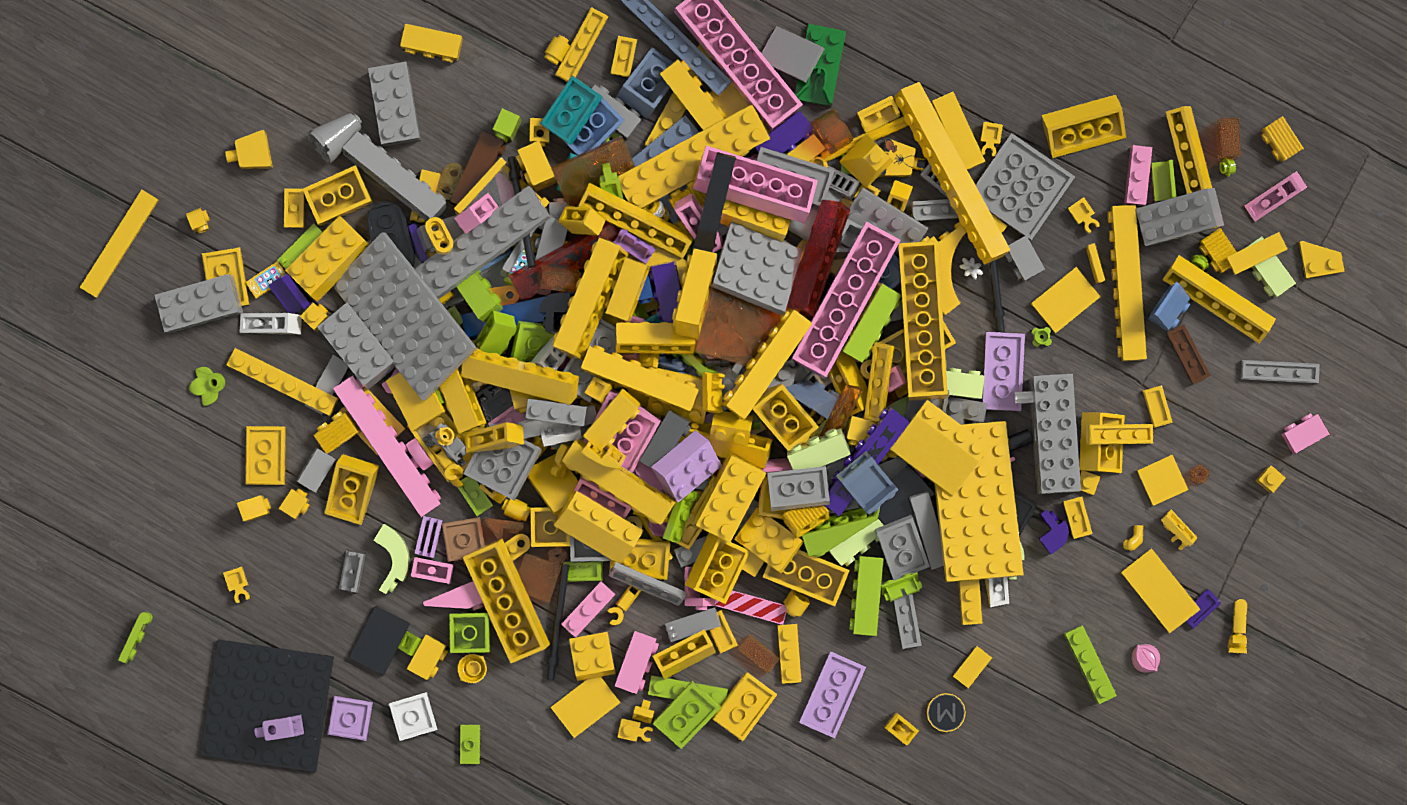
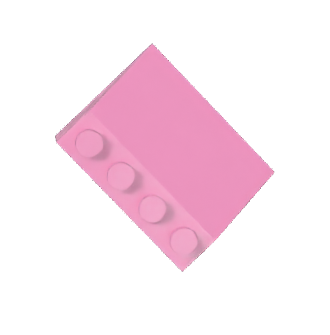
[583,389,661,473]

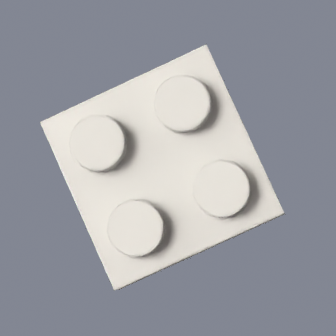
[389,692,438,741]

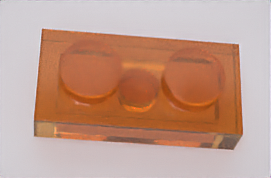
[738,634,780,673]

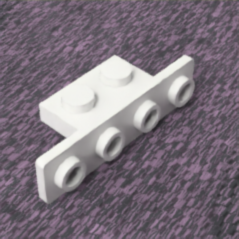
[518,405,597,447]

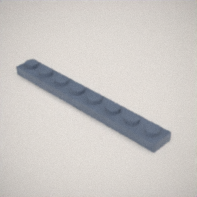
[620,0,732,96]

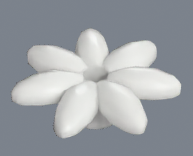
[959,258,983,279]

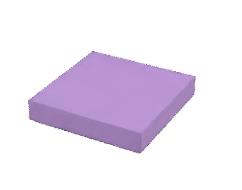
[328,696,373,741]

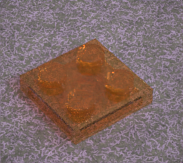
[518,553,562,602]

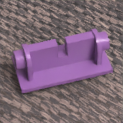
[613,229,656,264]

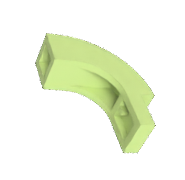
[373,524,410,594]

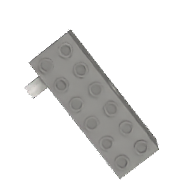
[1015,374,1081,495]

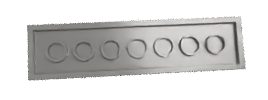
[415,186,551,299]

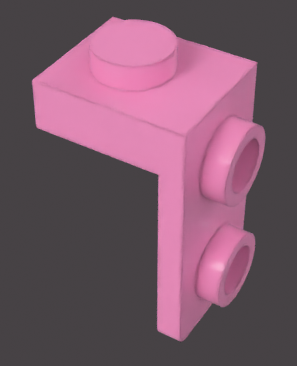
[684,567,715,610]

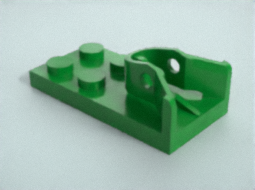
[795,24,846,107]

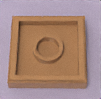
[442,517,485,562]

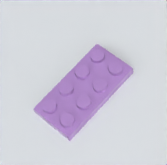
[982,332,1025,411]
[799,651,866,738]

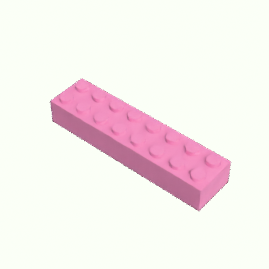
[674,0,803,132]
[790,221,901,378]

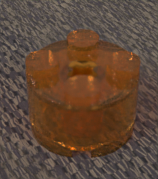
[810,108,853,155]

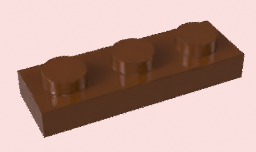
[1166,324,1211,385]

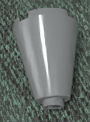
[307,113,362,163]

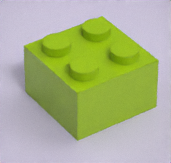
[449,613,491,653]

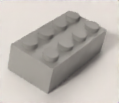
[368,62,421,147]
[1136,188,1224,246]
[155,274,243,333]
[317,303,396,389]

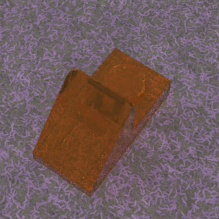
[484,518,524,540]

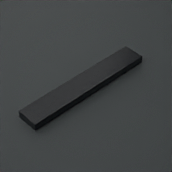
[691,152,736,255]

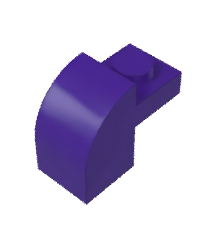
[1038,509,1069,555]

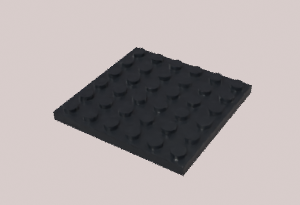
[200,639,334,772]

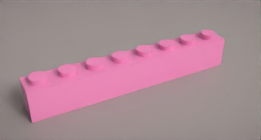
[333,376,441,517]

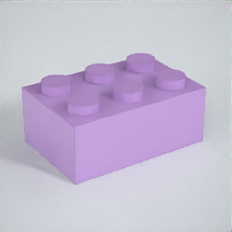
[651,430,722,502]

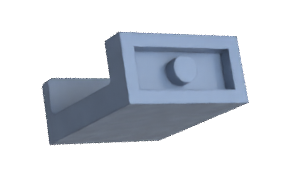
[836,451,898,515]

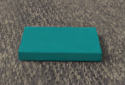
[540,76,603,145]

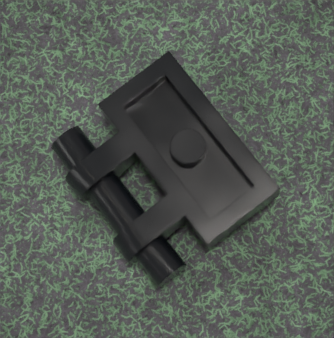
[475,384,513,419]

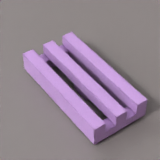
[415,516,443,558]

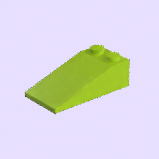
[802,507,880,557]

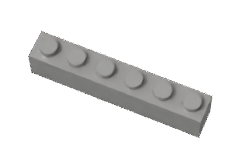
[342,131,446,222]

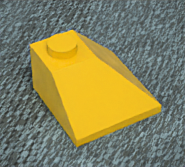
[839,134,893,188]

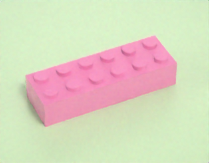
[693,146,818,224]

